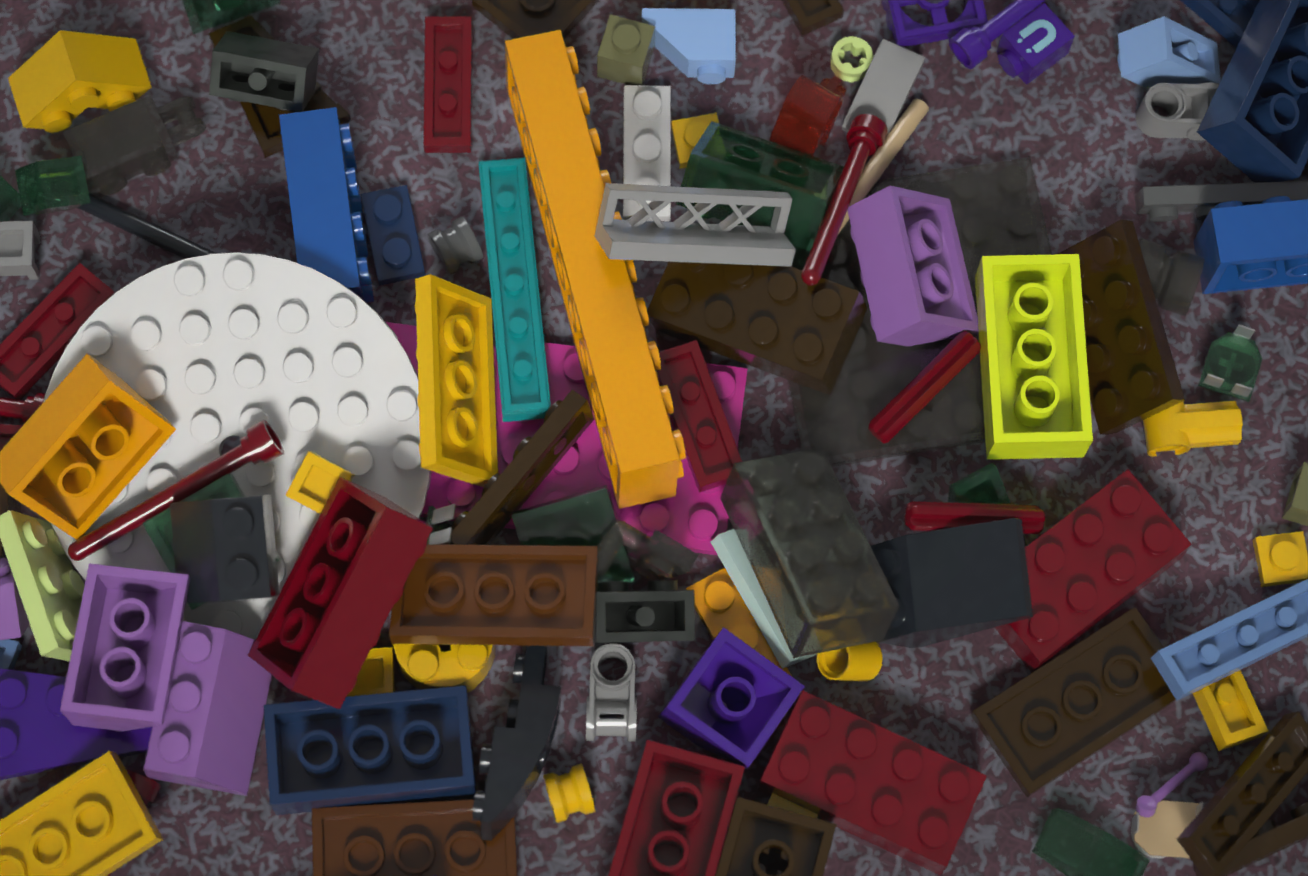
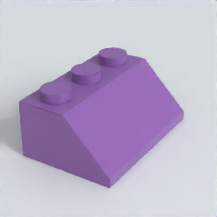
[848,185,978,346]
[60,564,190,731]
[144,621,272,796]

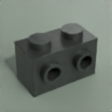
[209,31,319,112]
[594,580,695,643]

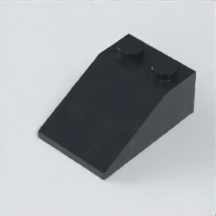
[868,518,1033,648]

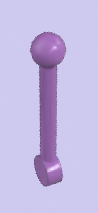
[1136,752,1209,817]

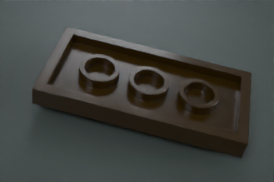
[1058,219,1185,435]
[971,607,1177,798]

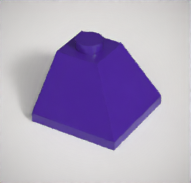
[658,627,805,768]

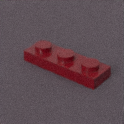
[423,16,472,153]
[0,263,115,399]
[657,340,746,493]

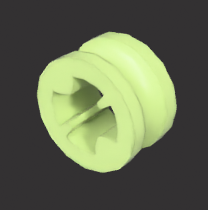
[830,36,873,82]

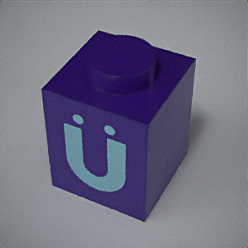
[997,3,1075,85]

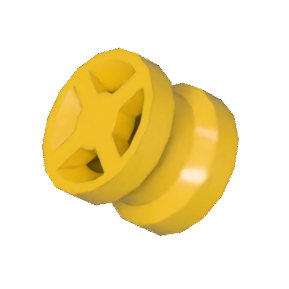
[543,763,595,823]

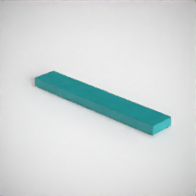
[478,158,551,422]

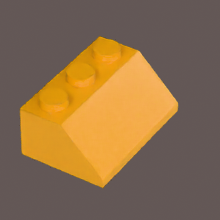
[0,354,176,540]

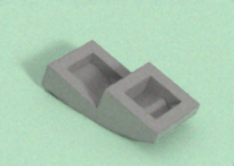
[842,39,925,135]

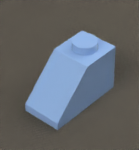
[642,8,736,84]
[1117,16,1221,88]

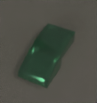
[1032,808,1150,876]

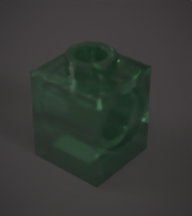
[15,156,90,217]

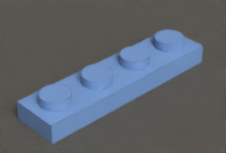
[1151,579,1308,701]

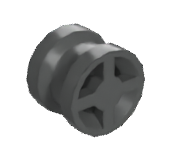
[427,216,483,275]

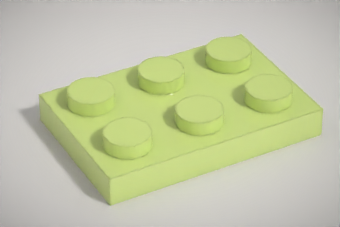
[0,510,85,662]

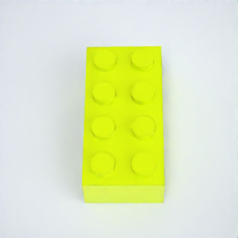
[975,254,1093,460]

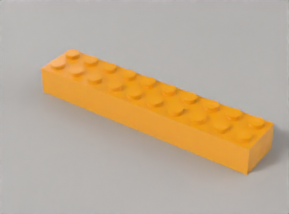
[505,30,686,509]

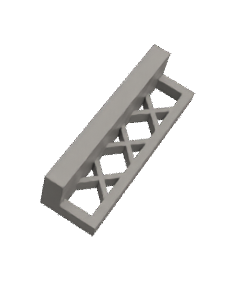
[595,183,796,267]

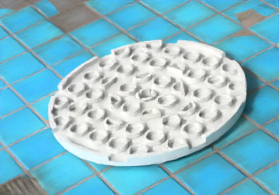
[44,253,432,640]

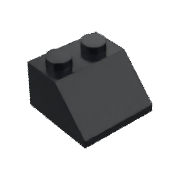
[170,494,280,603]

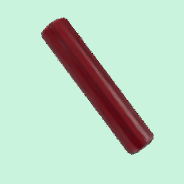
[868,331,981,444]
[904,501,1046,534]

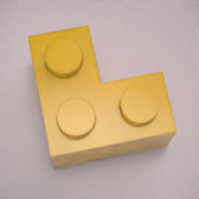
[8,30,152,133]

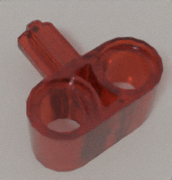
[768,75,846,168]

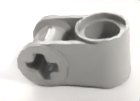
[1135,82,1219,140]
[586,643,637,742]

